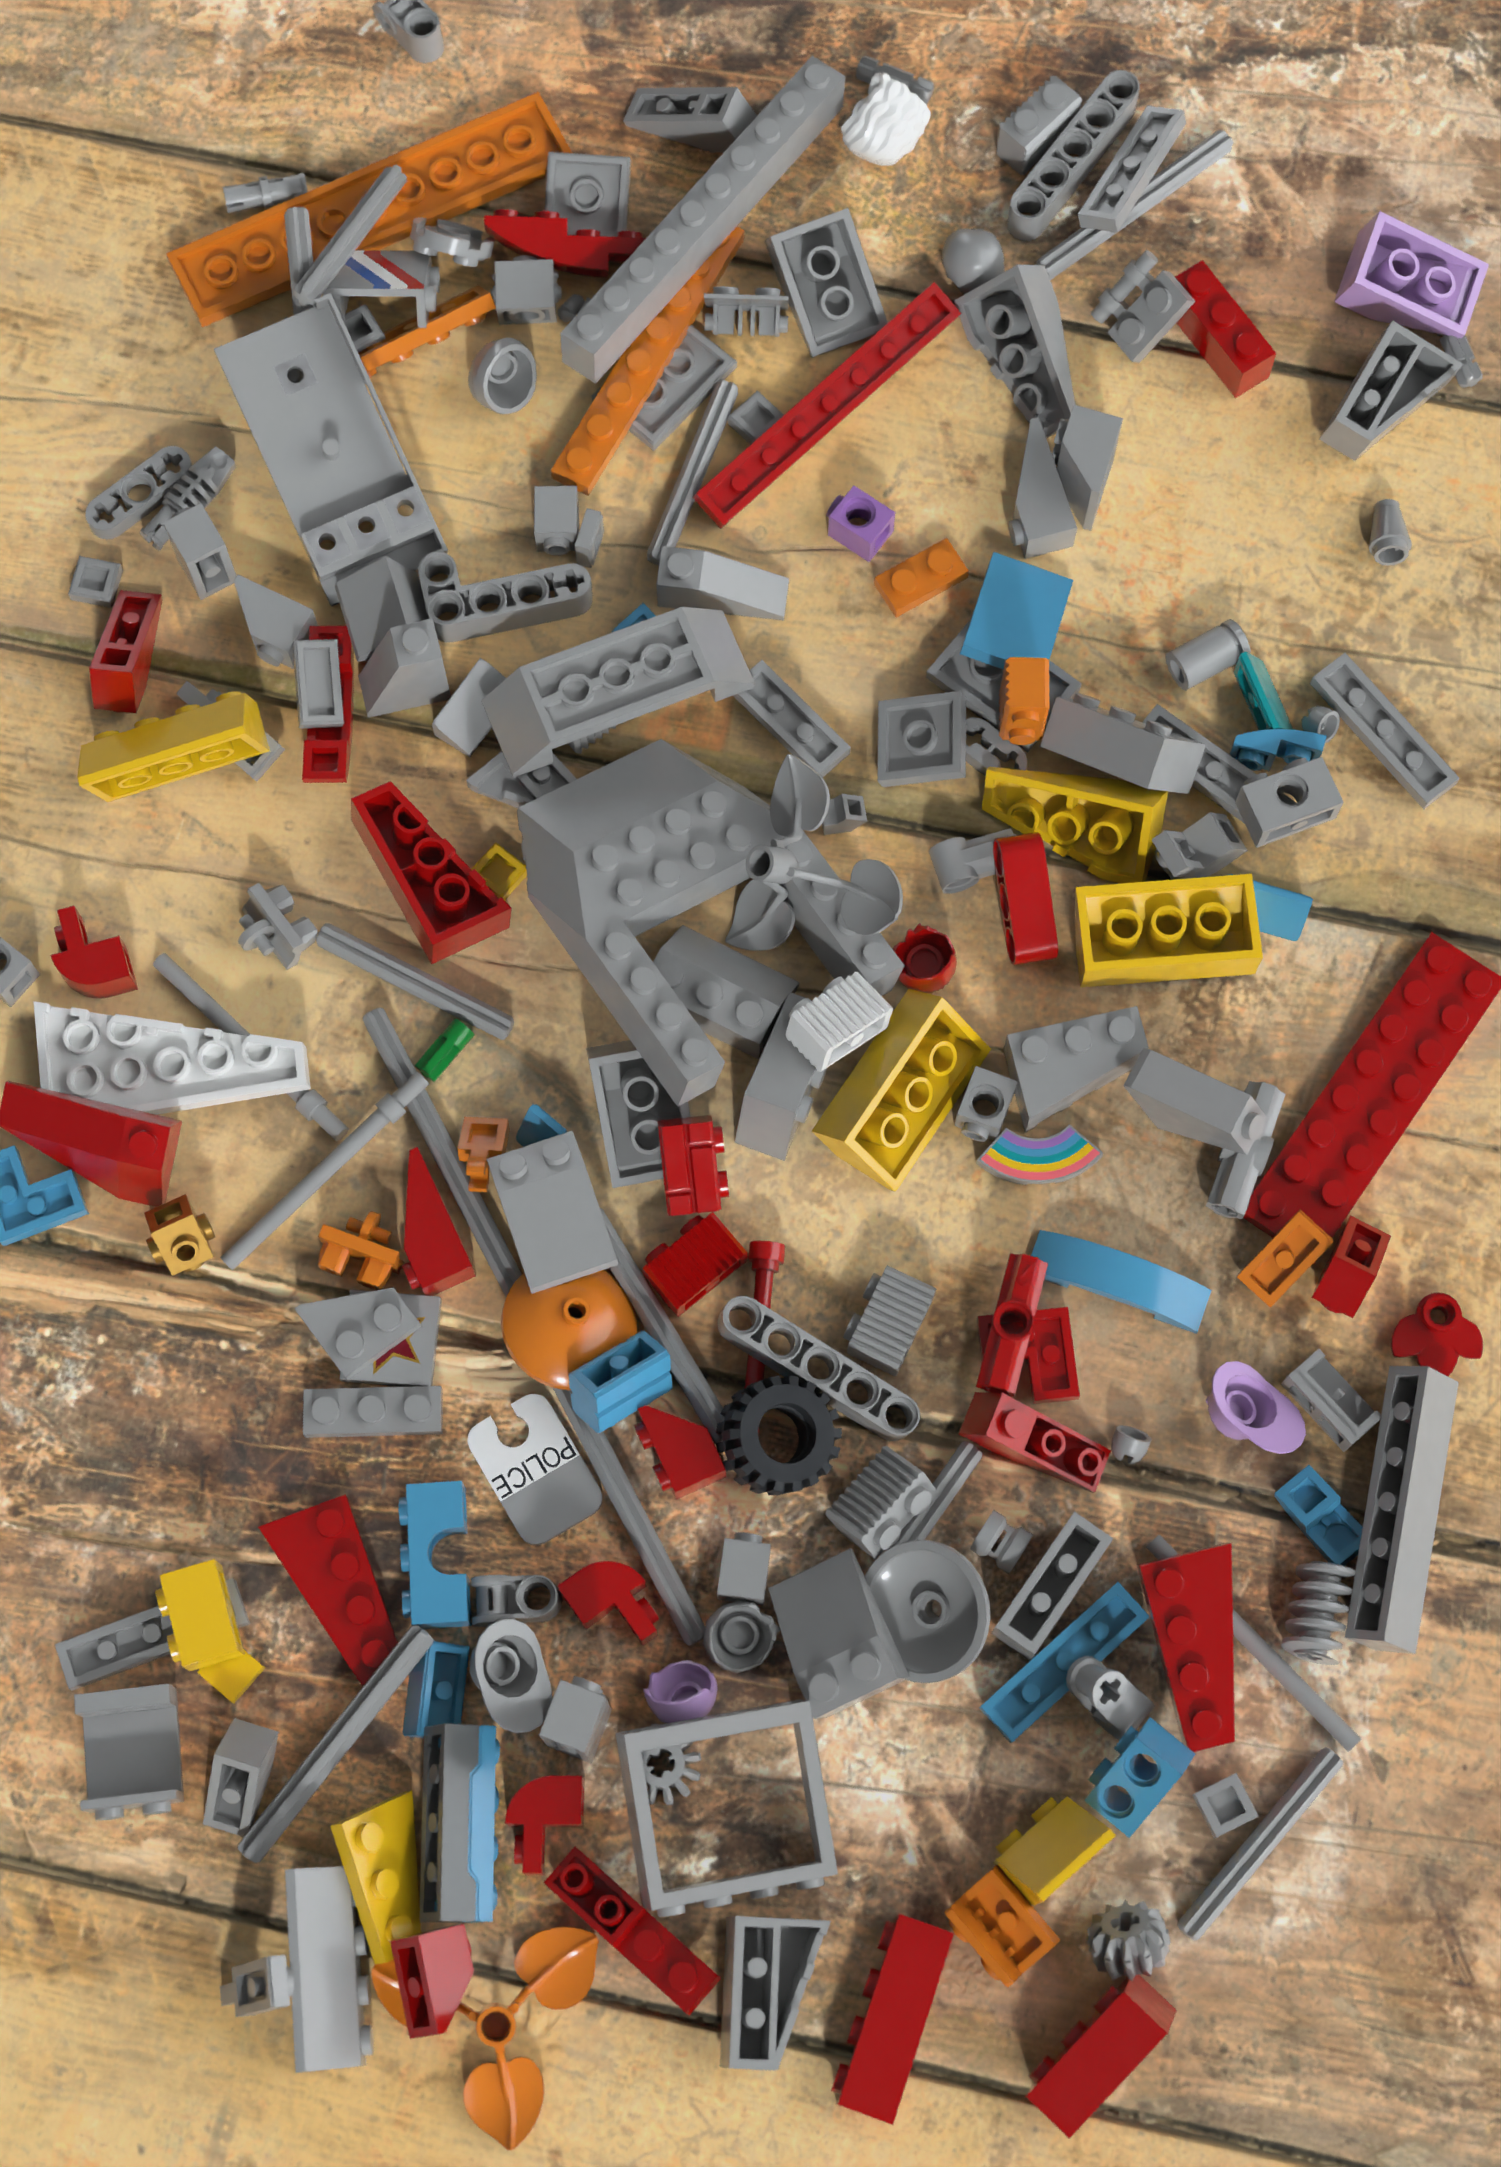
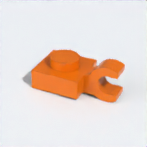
[457,1117,510,1192]

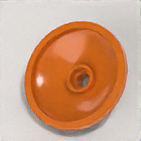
[501,1269,637,1390]

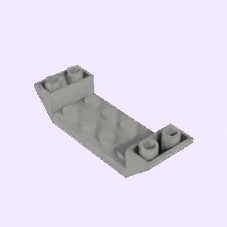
[481,607,755,778]

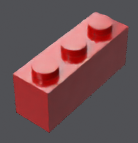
[1175,260,1277,398]

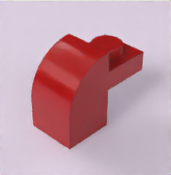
[50,905,138,998]
[557,1561,660,1646]
[505,1775,585,1875]

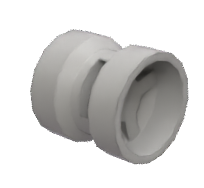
[970,1510,1033,1574]

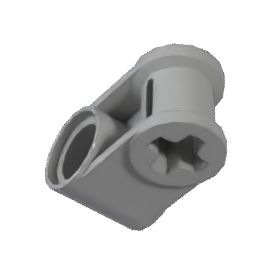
[372,0,444,63]
[471,1575,562,1627]
[1066,1656,1155,1740]

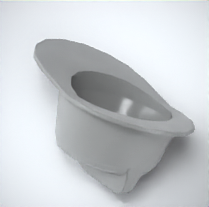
[470,1619,552,1733]

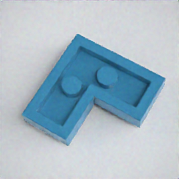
[0,1145,89,1246]

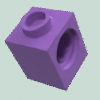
[827,486,895,562]

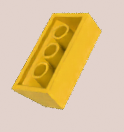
[77,691,270,802]
[1075,874,1263,988]
[811,989,991,1192]

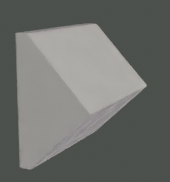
[335,556,440,662]

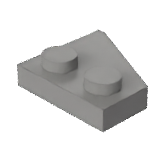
[466,751,577,808]
[294,1287,422,1381]

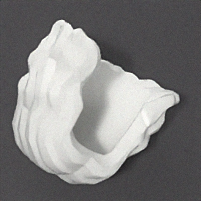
[841,72,931,166]

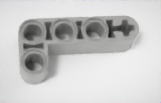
[418,551,593,642]

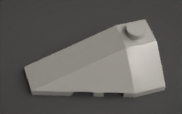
[954,265,1075,438]

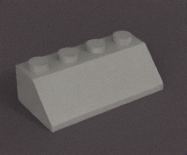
[285,1866,374,2073]

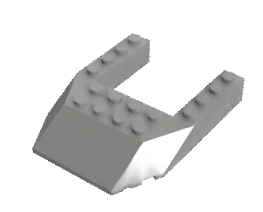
[517,739,905,1106]

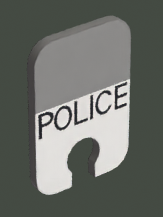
[468,1394,602,1545]

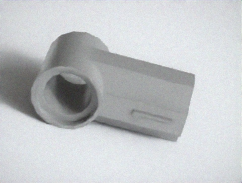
[928,828,1015,894]

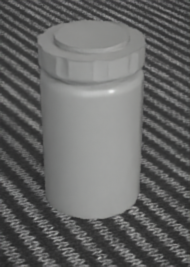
[1165,619,1251,691]

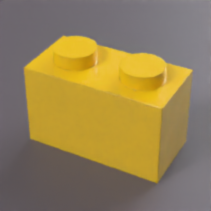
[156,1559,245,1671]

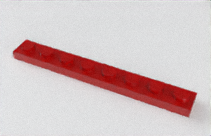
[692,282,962,529]

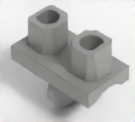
[238,883,318,970]

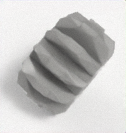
[641,1724,701,1806]
[1087,1900,1170,1982]

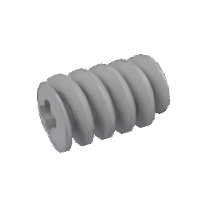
[1281,1561,1356,1665]

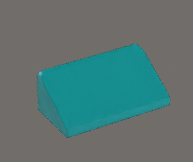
[1233,652,1294,730]

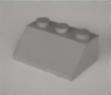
[653,925,800,1059]

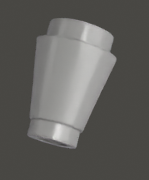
[1369,499,1412,565]

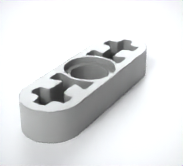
[85,446,192,539]

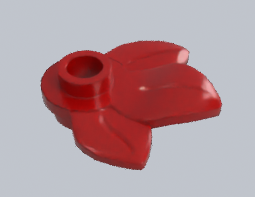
[1391,1293,1483,1376]

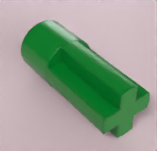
[414,1018,475,1082]

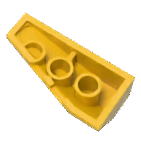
[982,767,1168,883]

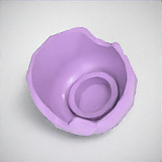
[643,1660,717,1723]

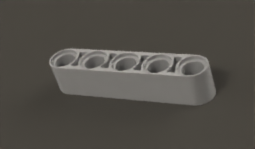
[1008,70,1140,241]
[717,1296,920,1441]

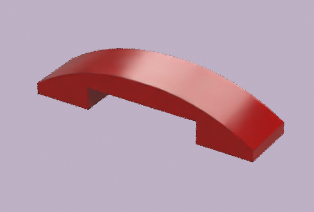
[302,626,354,783]

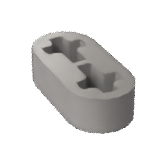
[966,717,1027,777]

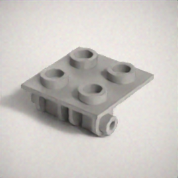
[704,286,789,337]

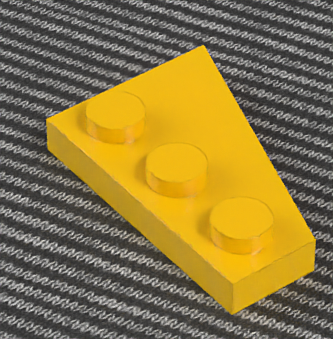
[330,1791,421,1964]

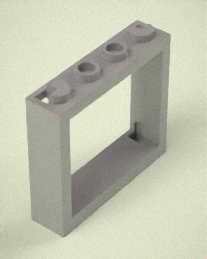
[615,1699,838,1917]

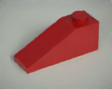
[89,590,162,713]
[401,1147,476,1296]

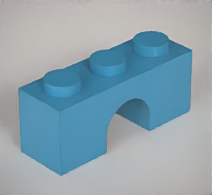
[398,1481,472,1629]

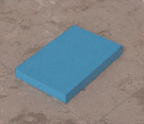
[960,552,1073,670]

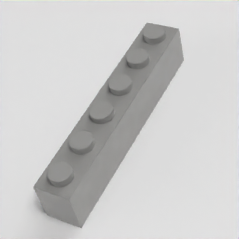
[1345,1366,1459,1654]

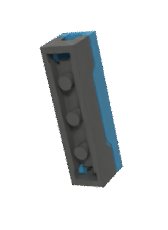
[420,1723,500,1923]

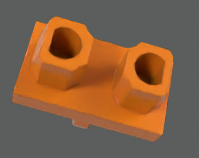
[318,1211,404,1290]

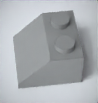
[1052,405,1123,531]

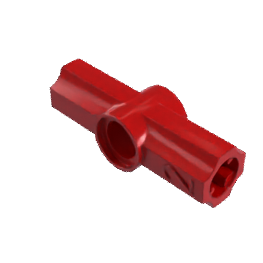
[976,1253,1048,1397]

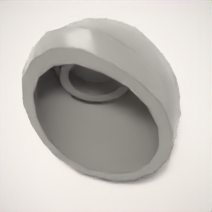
[468,337,537,414]

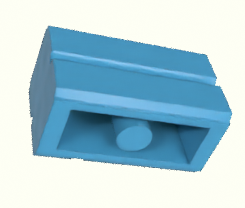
[568,1331,673,1433]

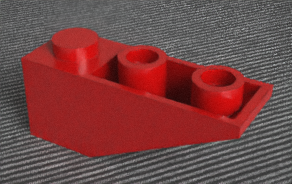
[959,1392,1111,1493]

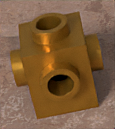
[144,1194,216,1276]

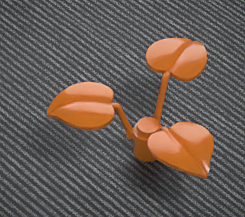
[371,1927,599,2150]

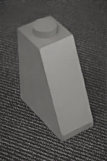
[358,618,451,718]
[1123,1048,1267,1155]

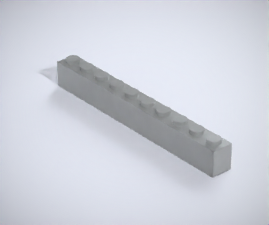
[560,56,845,384]

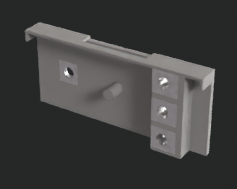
[214,293,448,607]

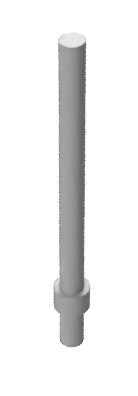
[153,953,349,1141]
[220,1071,429,1270]
[1146,1534,1361,1752]

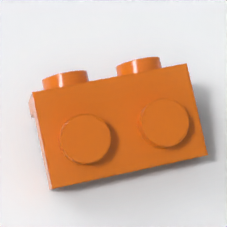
[945,1865,1061,1988]

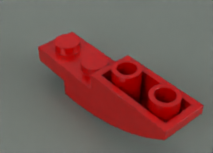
[484,209,646,278]
[543,1846,721,2016]

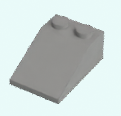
[765,208,888,358]
[586,1040,691,1188]
[487,1130,619,1294]
[768,1549,910,1719]

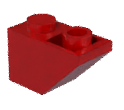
[634,1405,726,1500]

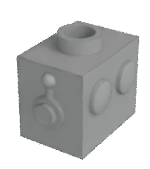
[490,256,562,325]

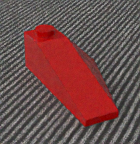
[0,1081,182,1207]

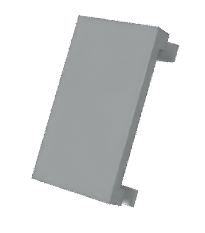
[1281,1349,1381,1452]

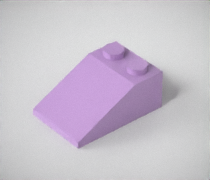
[1334,211,1489,338]

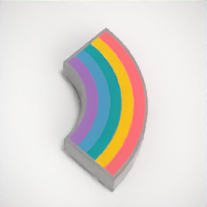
[976,1124,1103,1185]

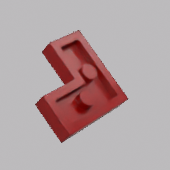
[977,1307,1080,1404]

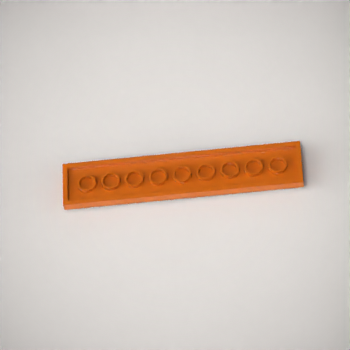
[166,91,572,328]

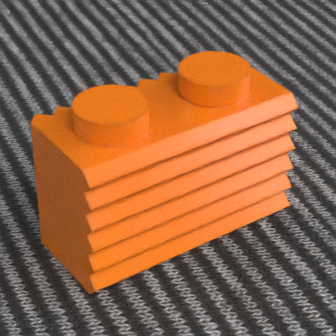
[999,657,1050,745]

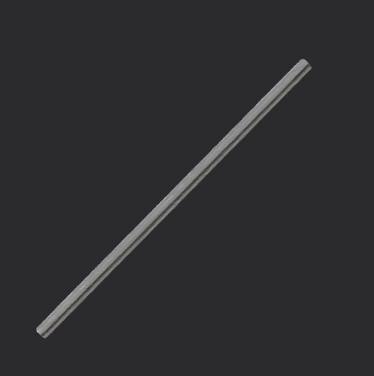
[363,1008,706,1645]

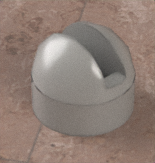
[1301,706,1340,743]
[1111,1425,1151,1464]

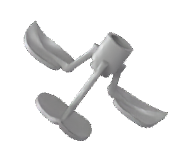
[725,754,903,951]

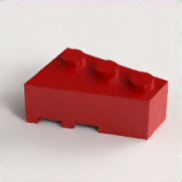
[1026,1974,1177,2139]

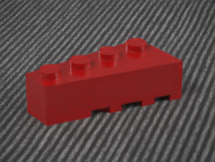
[351,781,512,964]
[1136,1543,1235,1752]

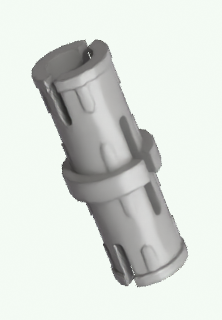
[223,173,308,213]

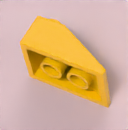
[993,1796,1116,1906]

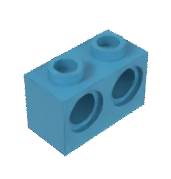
[1084,1717,1195,1838]

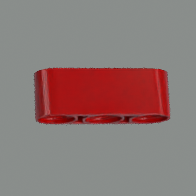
[993,832,1058,965]

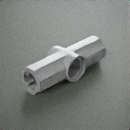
[1206,1081,1286,1219]

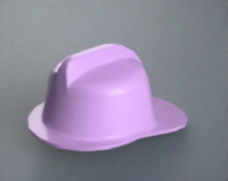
[1206,1361,1306,1454]

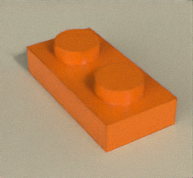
[874,538,969,618]
[1237,1209,1333,1308]

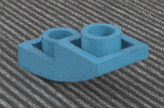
[1229,729,1327,771]

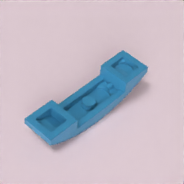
[1031,1230,1211,1334]

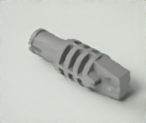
[140,447,236,550]

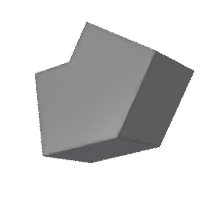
[822,794,867,835]

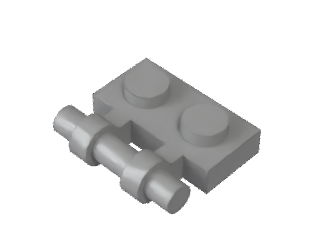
[1091,250,1195,363]

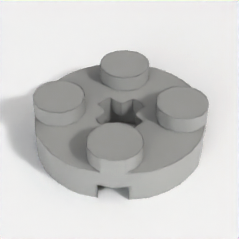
[410,218,495,267]

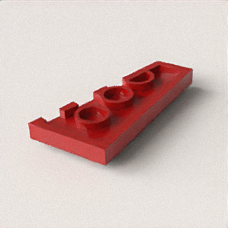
[258,1494,398,1686]

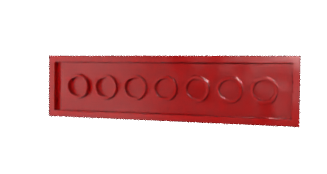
[1243,932,1501,1265]

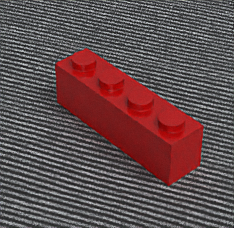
[831,1914,955,2125]

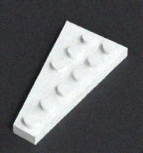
[33,1001,311,1115]

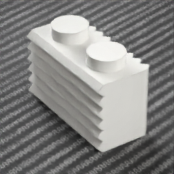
[786,971,893,1072]

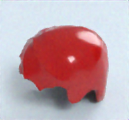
[893,923,957,993]

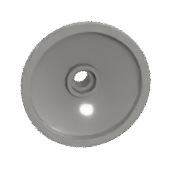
[865,1540,990,1683]

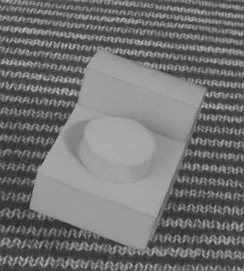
[1152,812,1248,880]

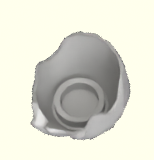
[942,228,1004,295]
[703,1601,780,1673]

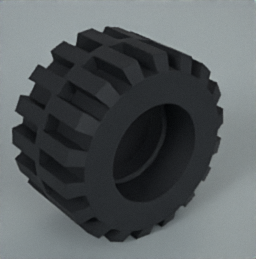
[716,1375,842,1495]

